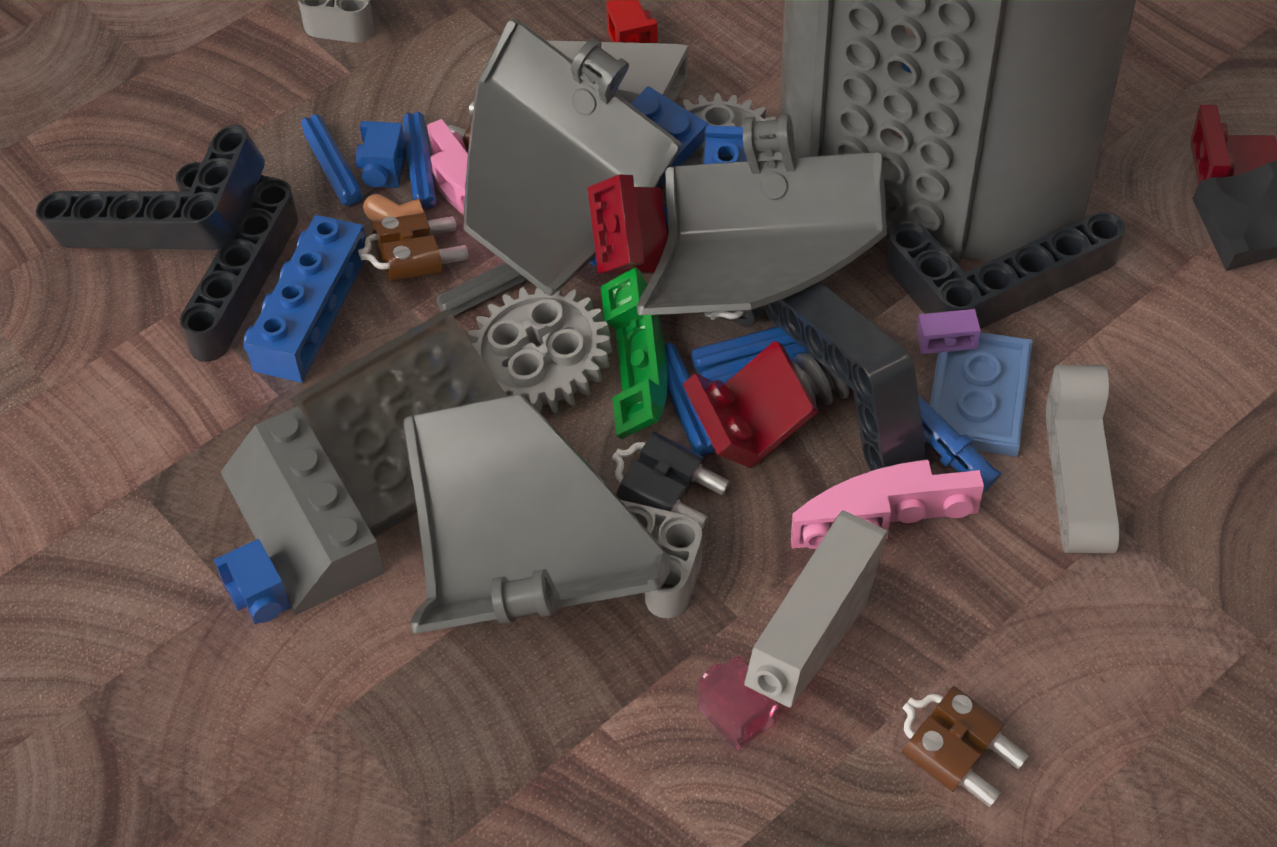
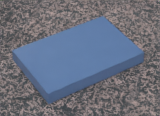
[924,332,1033,457]

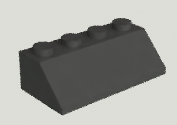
[221,406,384,615]

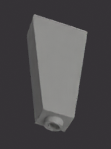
[546,40,688,104]
[744,510,888,708]

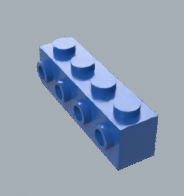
[244,215,369,383]

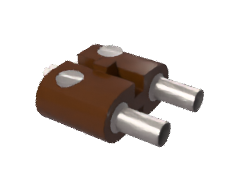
[358,213,468,282]
[902,686,1029,807]

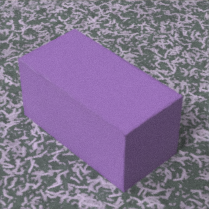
[916,309,981,354]

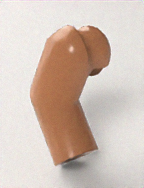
[363,194,425,221]

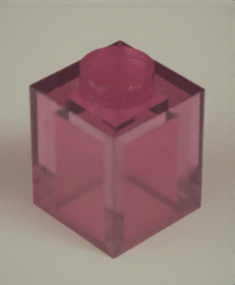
[698,655,778,751]

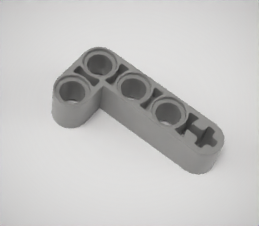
[298,0,375,43]
[1046,365,1119,553]
[621,500,702,618]

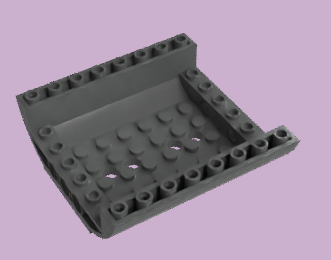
[779,0,1136,264]

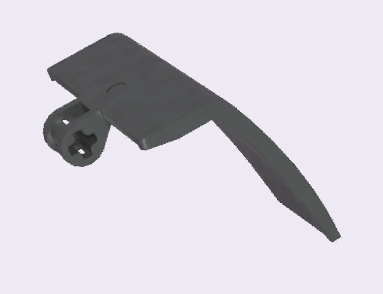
[464,18,682,296]
[404,394,670,634]

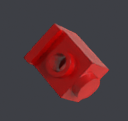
[606,0,658,43]

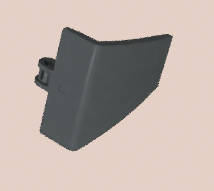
[637,114,887,315]

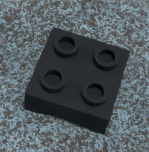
[1192,160,1277,271]

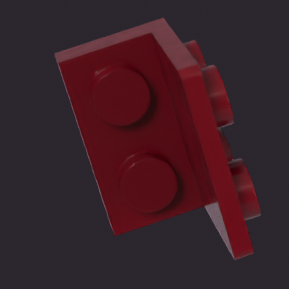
[1190,105,1277,183]
[587,174,668,274]
[682,341,818,468]

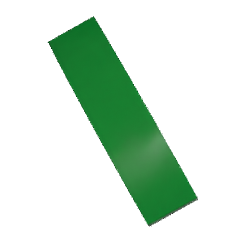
[601,267,668,439]

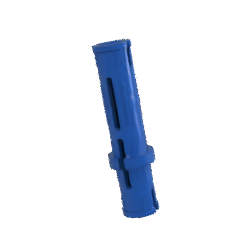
[918,395,1002,494]

